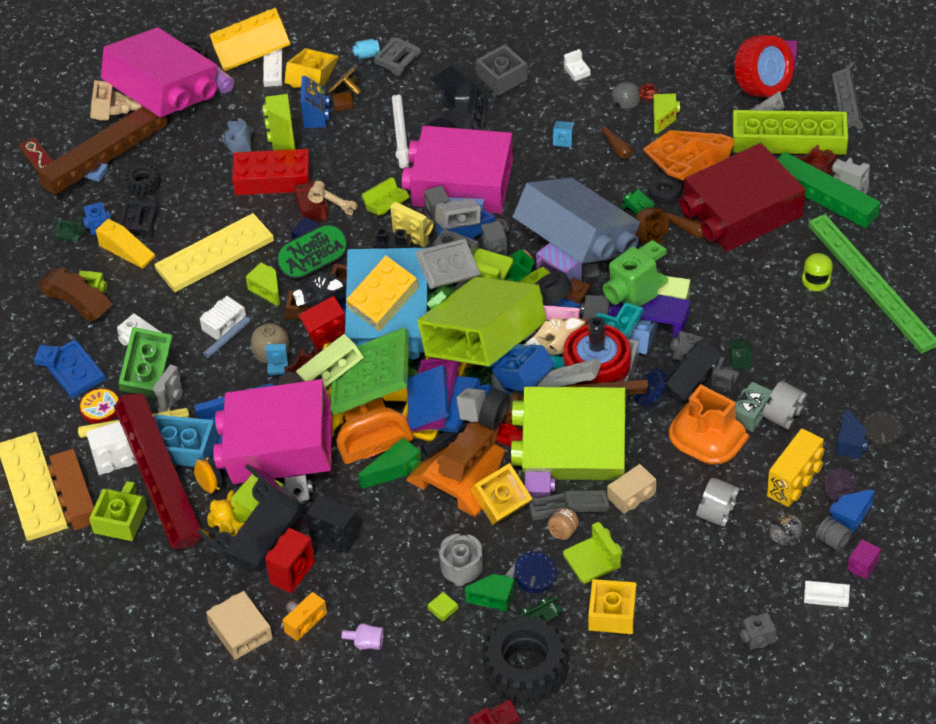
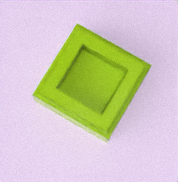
[427,592,458,622]

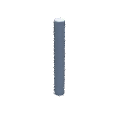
[203,316,250,358]

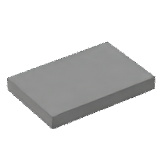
[415,239,481,289]

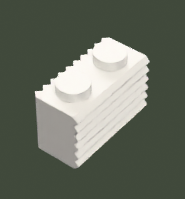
[200,296,246,340]

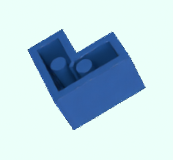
[492,344,555,391]

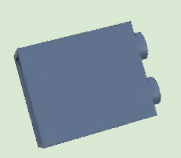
[513,177,641,263]

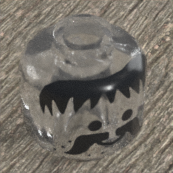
[770,514,802,545]

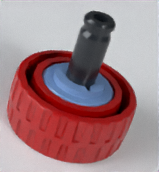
[726,35,794,97]
[563,317,631,385]

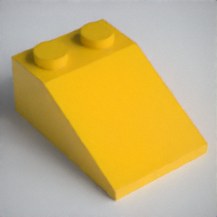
[285,48,339,88]

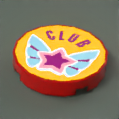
[79,388,119,424]

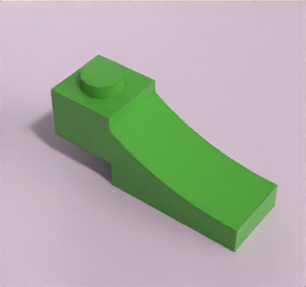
[426,284,457,309]

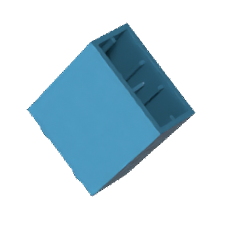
[345,248,430,360]

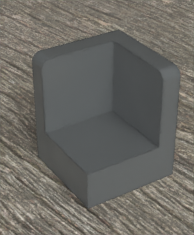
[711,357,739,392]

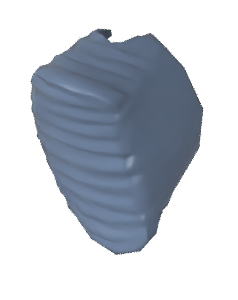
[221,118,254,153]

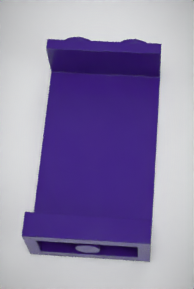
[608,295,691,338]

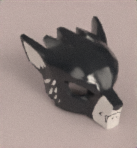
[293,274,347,308]

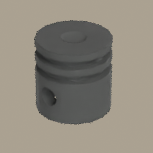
[816,516,852,552]

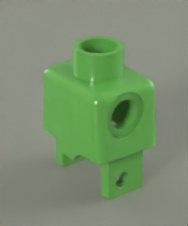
[603,240,668,307]

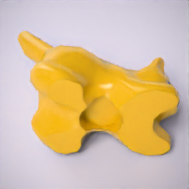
[207,490,245,536]

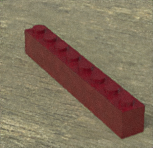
[113,393,202,550]

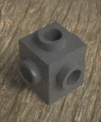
[670,331,703,361]
[283,474,313,504]
[740,612,776,650]

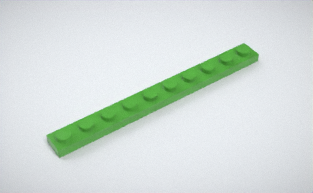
[808,214,936,354]

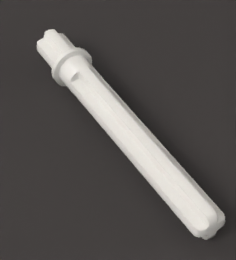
[392,94,409,169]

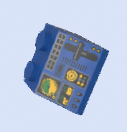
[300,76,330,128]

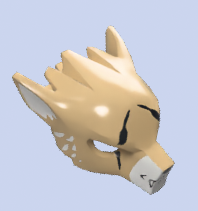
[525,317,585,356]

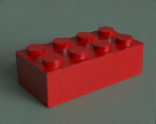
[232,149,311,195]

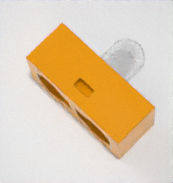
[282,592,327,641]

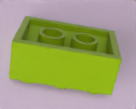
[263,94,295,150]

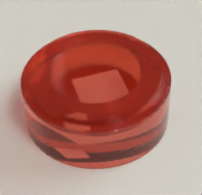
[639,83,657,101]

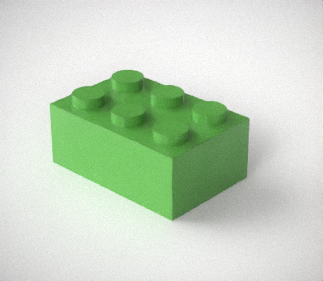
[119,327,172,398]

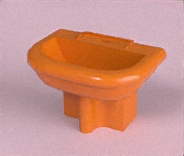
[669,384,749,465]
[336,397,414,464]

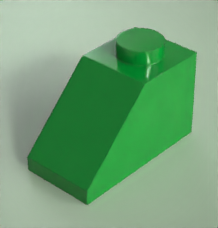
[465,574,515,612]

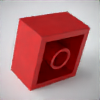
[299,296,346,352]
[265,528,315,594]

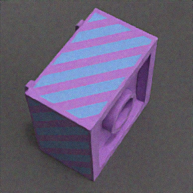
[536,242,582,281]

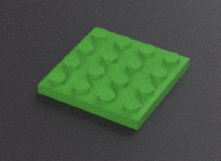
[330,327,409,415]

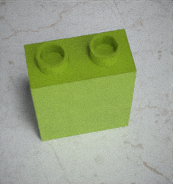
[417,277,547,366]
[511,387,625,480]

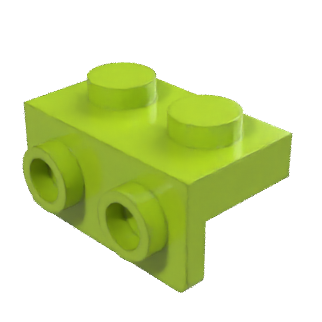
[362,177,409,215]

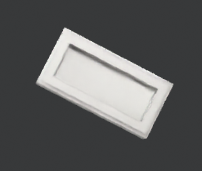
[804,581,850,607]

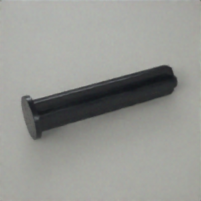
[420,420,472,458]

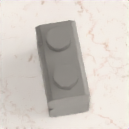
[435,198,481,229]

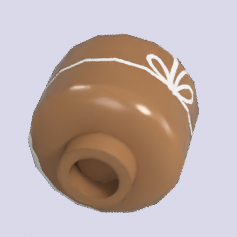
[547,508,579,540]

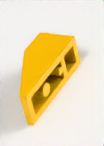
[96,219,155,269]

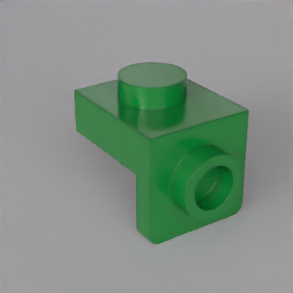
[620,189,655,214]

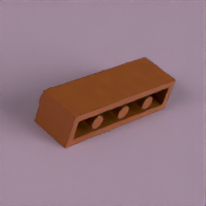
[438,421,499,482]
[48,449,94,530]

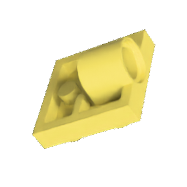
[390,202,434,247]

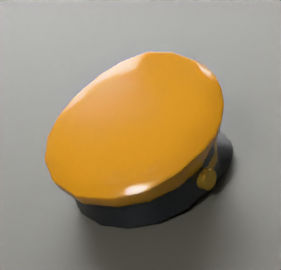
[194,457,223,494]

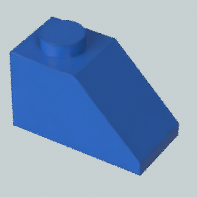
[829,490,875,534]

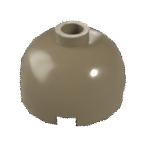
[250,323,291,363]

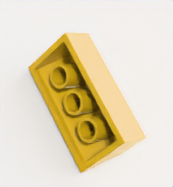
[210,8,291,71]

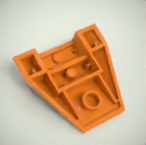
[643,130,735,180]
[407,444,505,517]

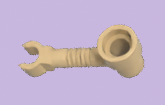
[308,181,357,215]

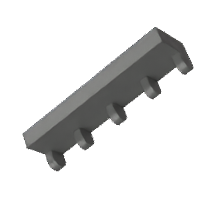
[832,67,863,129]

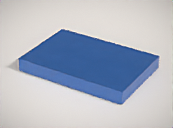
[46,339,106,399]
[407,365,449,429]
[431,376,481,433]

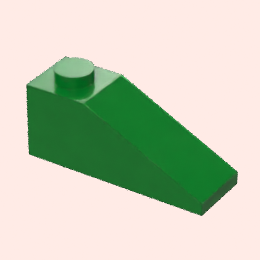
[358,438,422,489]

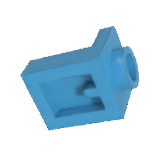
[553,121,575,147]
[266,344,288,375]

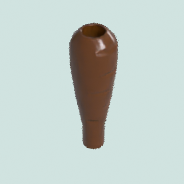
[601,127,632,159]
[666,212,705,239]

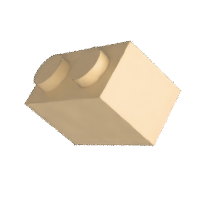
[608,464,656,514]

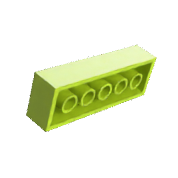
[732,110,848,154]

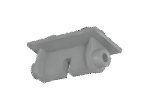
[750,91,784,111]

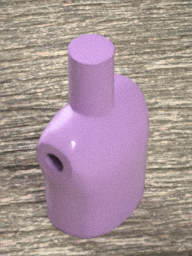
[342,624,384,650]

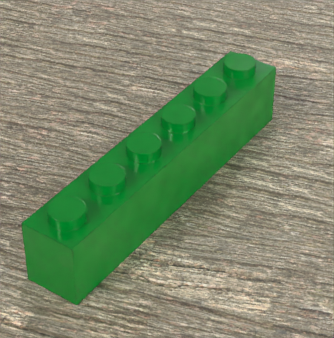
[777,152,880,228]

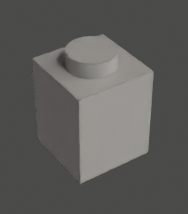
[456,388,486,422]

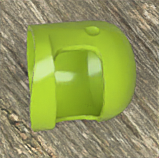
[802,253,833,291]

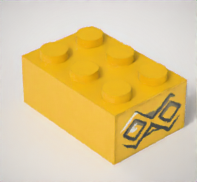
[346,256,419,332]
[767,428,825,507]

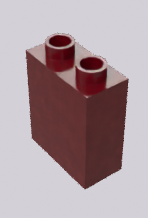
[679,143,805,252]

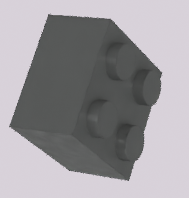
[476,44,528,95]

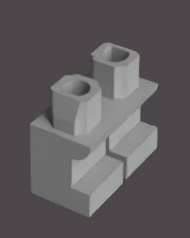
[832,158,870,194]

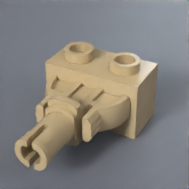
[90,80,142,120]

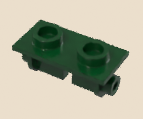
[519,596,562,621]

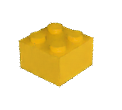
[470,463,532,525]
[589,579,636,634]

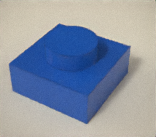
[34,345,60,367]

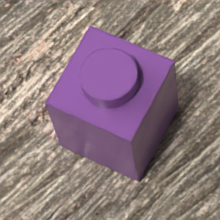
[525,471,555,498]

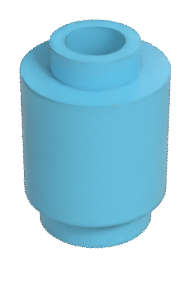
[353,39,380,59]

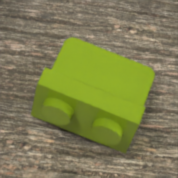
[467,249,513,281]
[563,522,622,583]

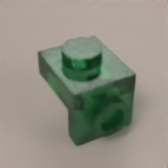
[55,216,84,242]
[728,339,752,369]
[465,366,494,386]

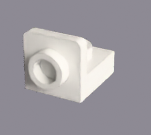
[564,49,590,81]

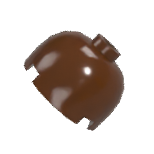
[634,208,669,245]

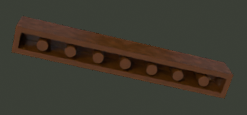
[38,106,168,195]

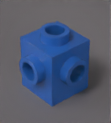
[83,202,111,235]

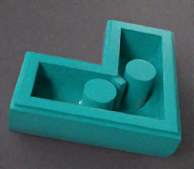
[596,303,644,339]

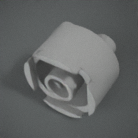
[762,381,808,430]
[696,477,740,527]
[439,534,483,586]

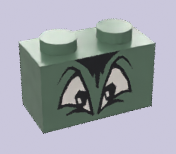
[735,382,772,432]

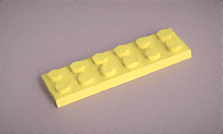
[154,213,274,292]
[0,432,68,541]

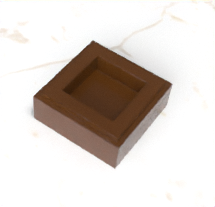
[332,91,354,111]

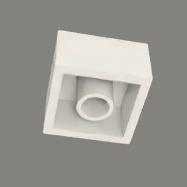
[86,421,137,475]

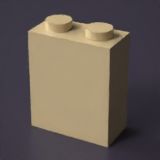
[206,591,273,660]

